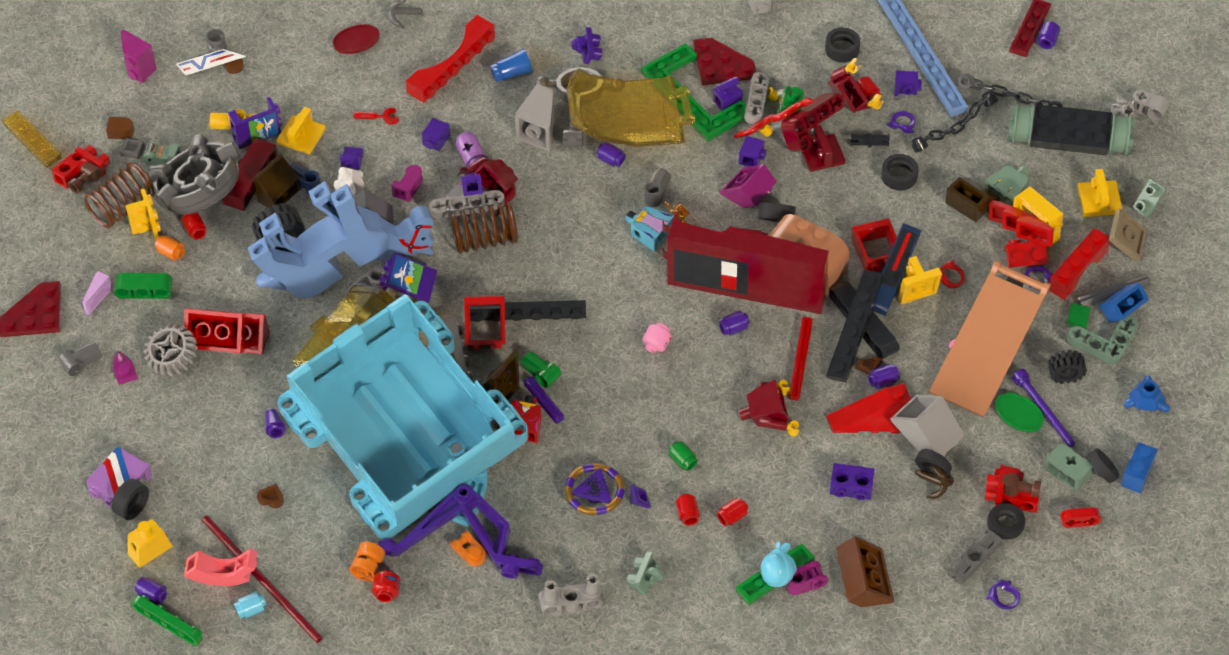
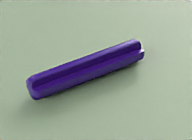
[524,376,564,424]

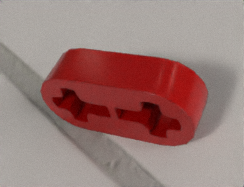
[1060,507,1101,528]

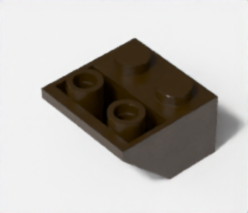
[254,155,301,207]
[945,177,1000,222]

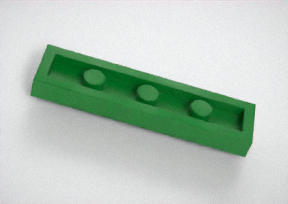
[736,543,815,605]

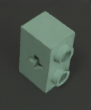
[1044,443,1094,492]

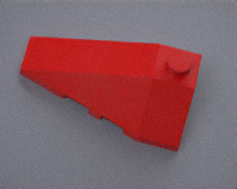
[826,383,911,434]

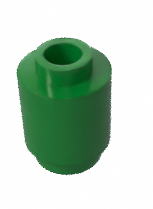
[668,441,698,471]

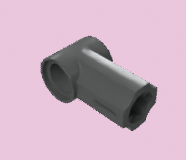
[644,168,671,207]
[59,342,102,376]

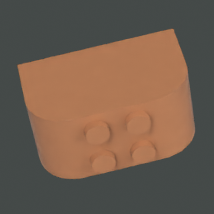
[769,214,849,297]

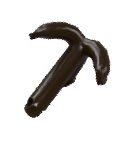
[915,465,954,499]

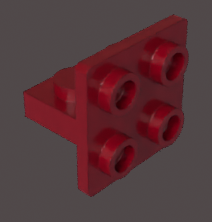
[802,124,846,172]

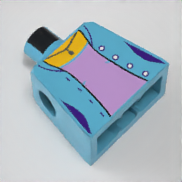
[625,206,674,251]

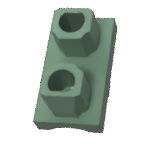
[1132,178,1167,218]
[626,552,664,595]

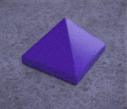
[630,485,651,508]

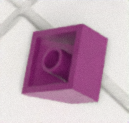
[121,29,156,83]
[719,164,777,208]

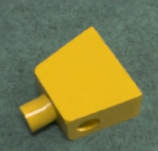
[128,519,173,568]

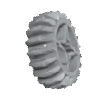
[143,323,198,377]

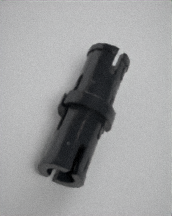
[851,132,890,148]

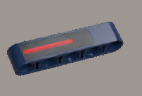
[873,223,922,316]

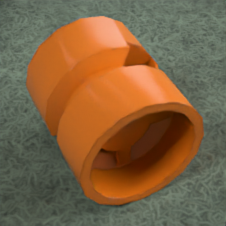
[349,542,385,581]

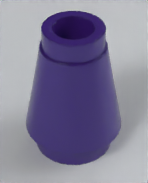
[265,409,286,439]

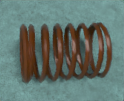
[84,162,155,229]
[451,202,518,254]

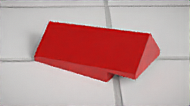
[184,308,270,354]

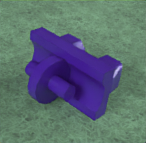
[571,27,603,64]

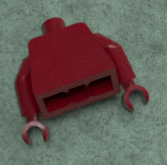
[457,157,518,217]

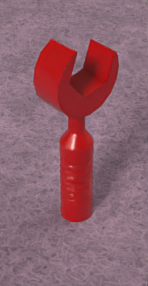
[354,108,399,125]

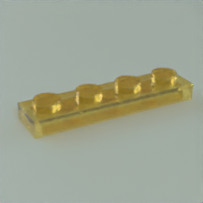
[2,110,62,168]

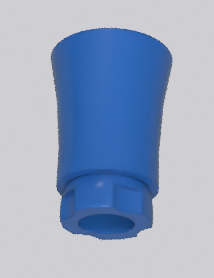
[490,48,533,82]

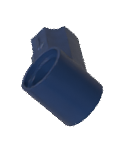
[290,162,321,195]

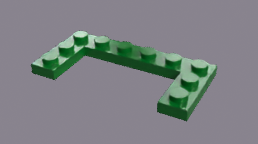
[641,43,753,142]

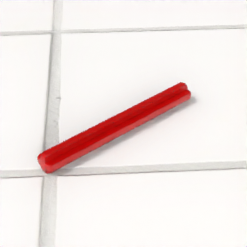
[789,316,813,401]

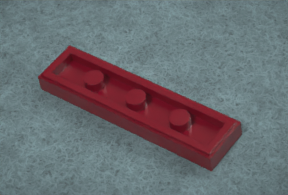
[1009,0,1052,58]

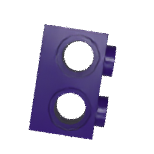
[830,463,875,500]

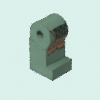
[143,143,181,165]

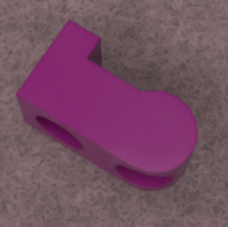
[391,165,423,202]

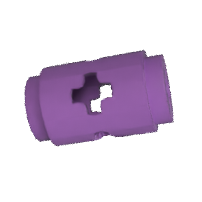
[456,132,487,168]

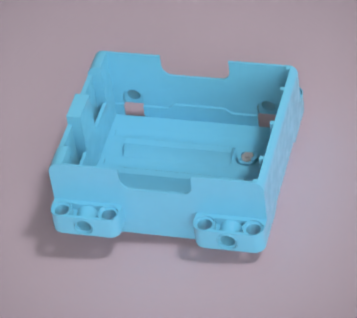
[278,294,528,540]

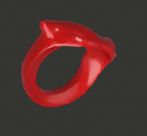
[940,260,965,289]

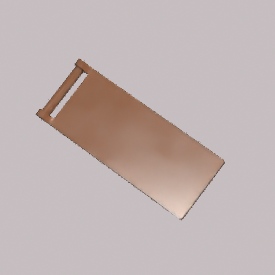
[929,260,1051,417]

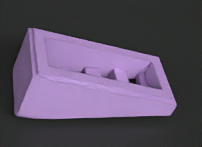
[82,271,112,315]

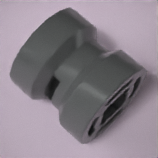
[206,29,227,53]

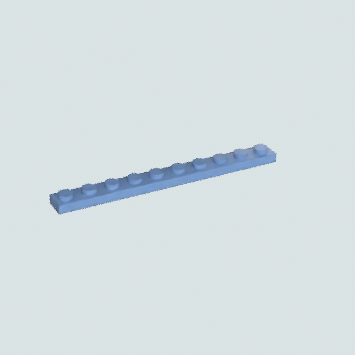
[878,0,968,117]

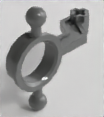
[535,67,624,147]

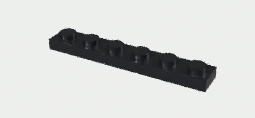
[826,270,884,383]
[470,300,586,322]

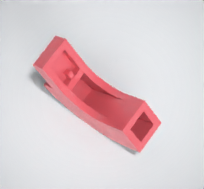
[184,548,258,586]

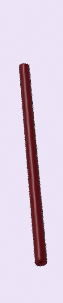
[201,515,323,643]

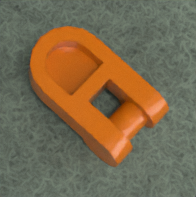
[450,530,486,566]

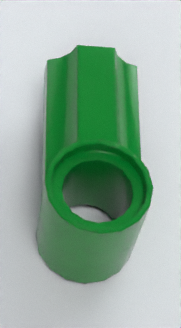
[521,352,562,388]

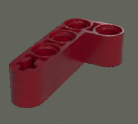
[781,93,845,152]

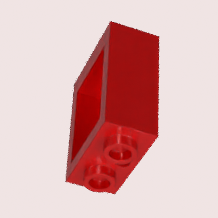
[851,218,897,273]
[464,296,506,350]

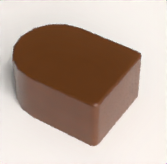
[106,117,134,139]

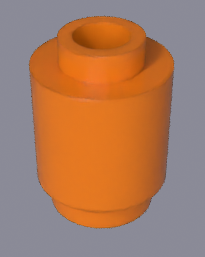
[155,235,185,261]

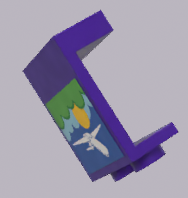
[228,97,282,149]
[379,253,437,304]

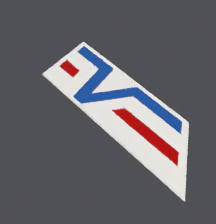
[176,49,246,75]

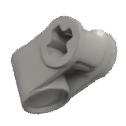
[1131,89,1169,121]

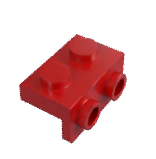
[1003,240,1048,268]

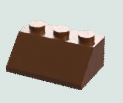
[836,536,895,607]

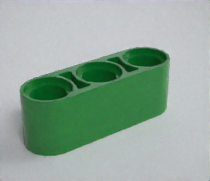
[114,273,173,299]

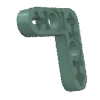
[1066,315,1138,364]

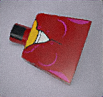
[511,395,542,444]

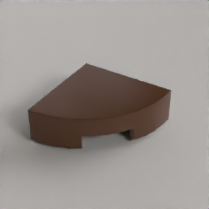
[855,357,882,375]

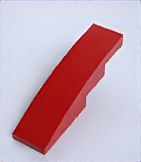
[989,200,1054,247]

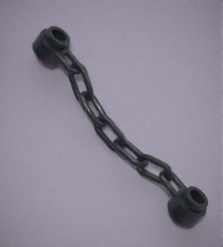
[958,73,1063,107]
[911,90,998,153]

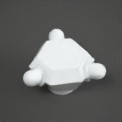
[334,167,364,196]

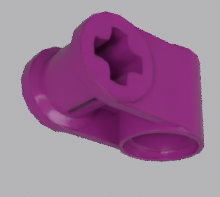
[786,561,828,595]

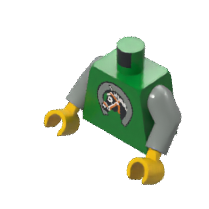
[759,86,804,137]

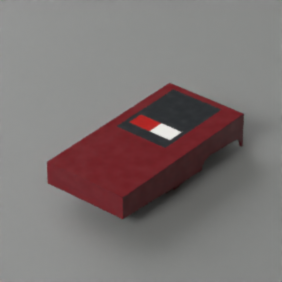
[662,212,829,314]

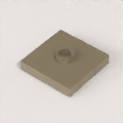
[1109,208,1147,262]

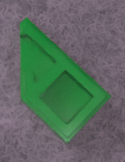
[1067,303,1091,329]

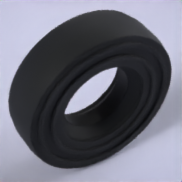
[1088,448,1119,483]
[915,449,952,477]
[987,503,1025,540]

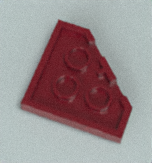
[693,38,756,85]
[0,281,61,337]

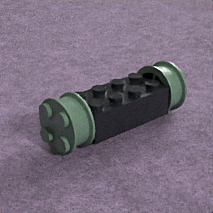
[1008,102,1135,156]

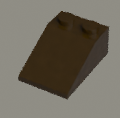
[480,350,520,404]

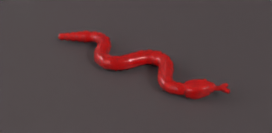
[734,97,818,138]

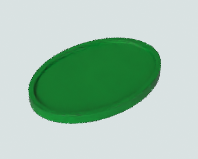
[995,393,1044,433]

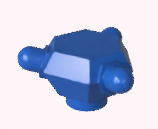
[1124,375,1170,413]

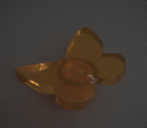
[663,200,690,223]

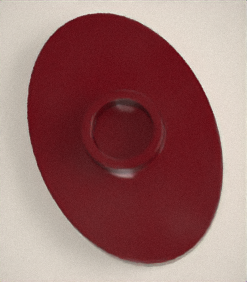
[333,24,380,54]

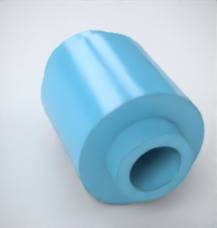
[234,591,267,619]

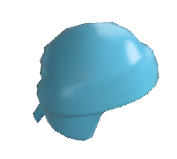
[761,542,797,587]

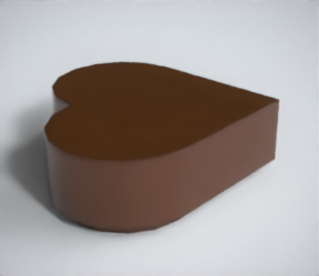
[257,484,284,508]

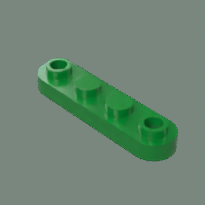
[130,595,203,647]

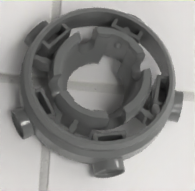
[149,135,240,214]

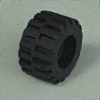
[252,204,306,247]

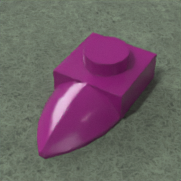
[112,351,138,385]

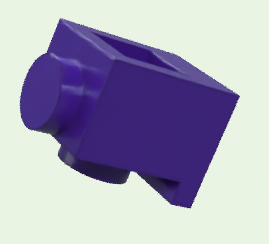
[894,70,922,97]
[461,173,483,196]

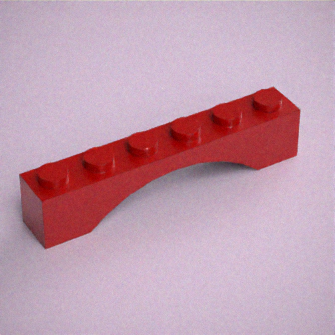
[406,15,495,103]

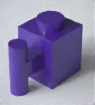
[713,77,743,111]

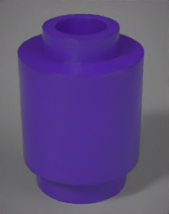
[1038,22,1061,49]
[596,142,626,167]
[719,311,750,336]
[868,364,900,389]
[135,577,167,605]

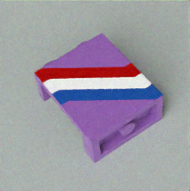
[86,446,152,507]

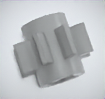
[1111,99,1134,118]

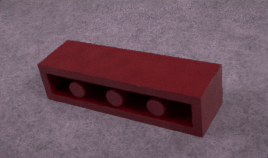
[222,138,278,211]

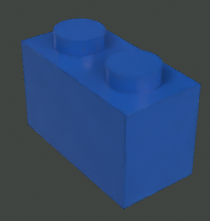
[1099,283,1149,323]
[1121,442,1158,494]

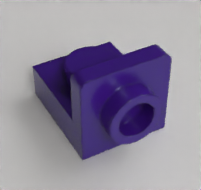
[340,147,364,170]

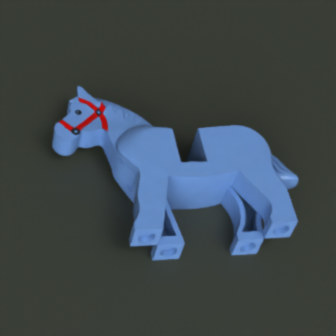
[247,181,434,298]

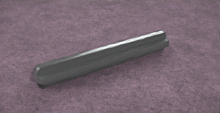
[1077,274,1150,306]

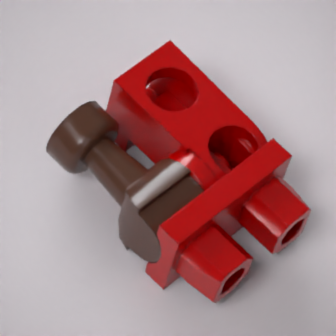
[52,145,110,194]
[985,470,1041,513]

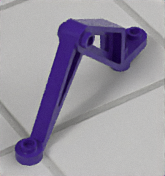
[378,484,543,579]

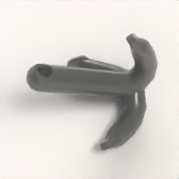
[386,0,423,28]

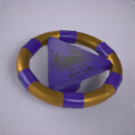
[564,463,625,515]

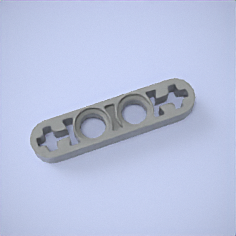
[744,72,769,125]
[429,190,505,219]

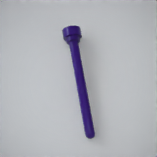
[1012,369,1075,447]

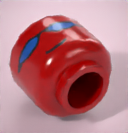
[372,569,401,602]

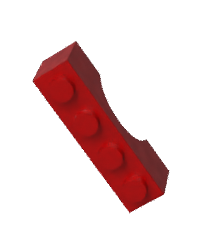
[1049,228,1110,300]

